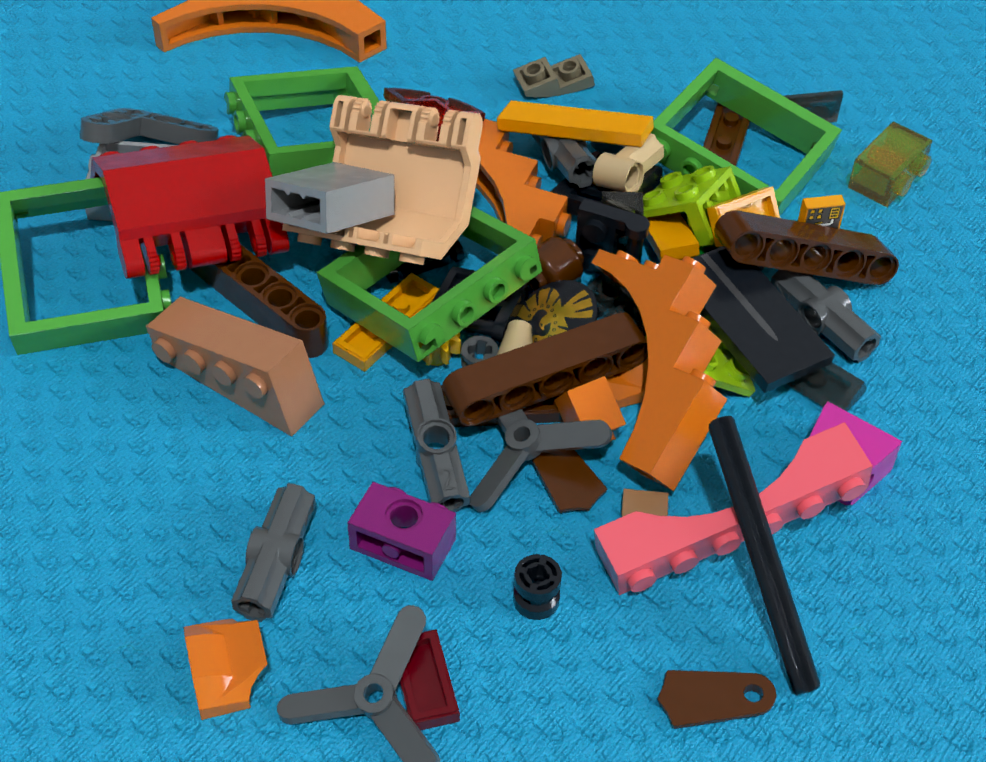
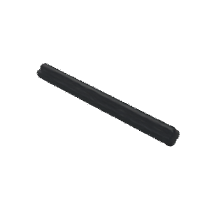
[708,416,820,694]

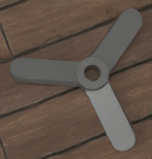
[470,409,612,512]
[277,605,440,762]

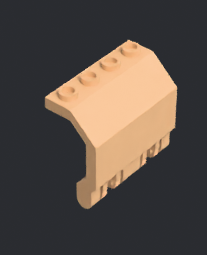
[282,95,483,265]

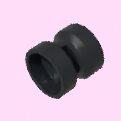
[513,554,562,620]

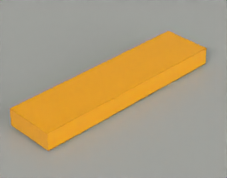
[497,100,654,147]

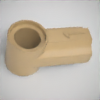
[593,133,664,195]

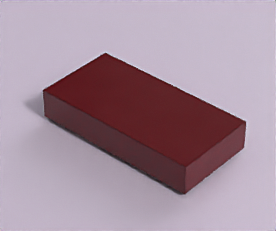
[399,629,460,730]

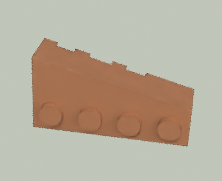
[146,296,324,437]

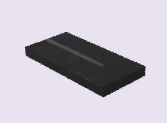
[693,246,835,393]

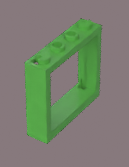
[651,58,842,215]
[224,66,379,176]
[0,177,172,355]
[316,206,542,362]

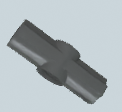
[532,135,597,188]
[771,269,881,363]
[403,379,470,512]
[231,483,316,622]

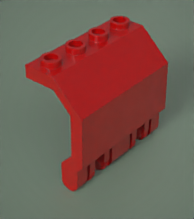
[90,135,290,279]

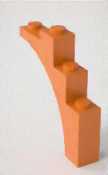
[151,0,387,63]
[425,103,572,246]
[591,249,727,491]

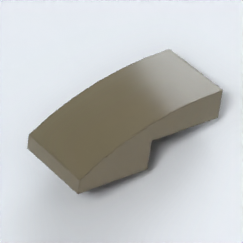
[513,54,595,97]

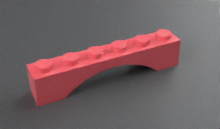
[594,422,873,595]

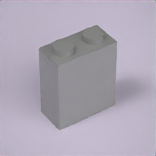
[265,162,394,234]

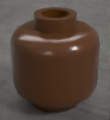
[528,237,584,291]

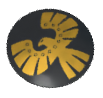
[515,280,598,343]

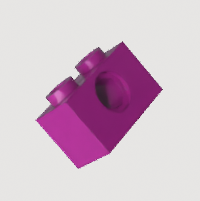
[347,482,456,581]

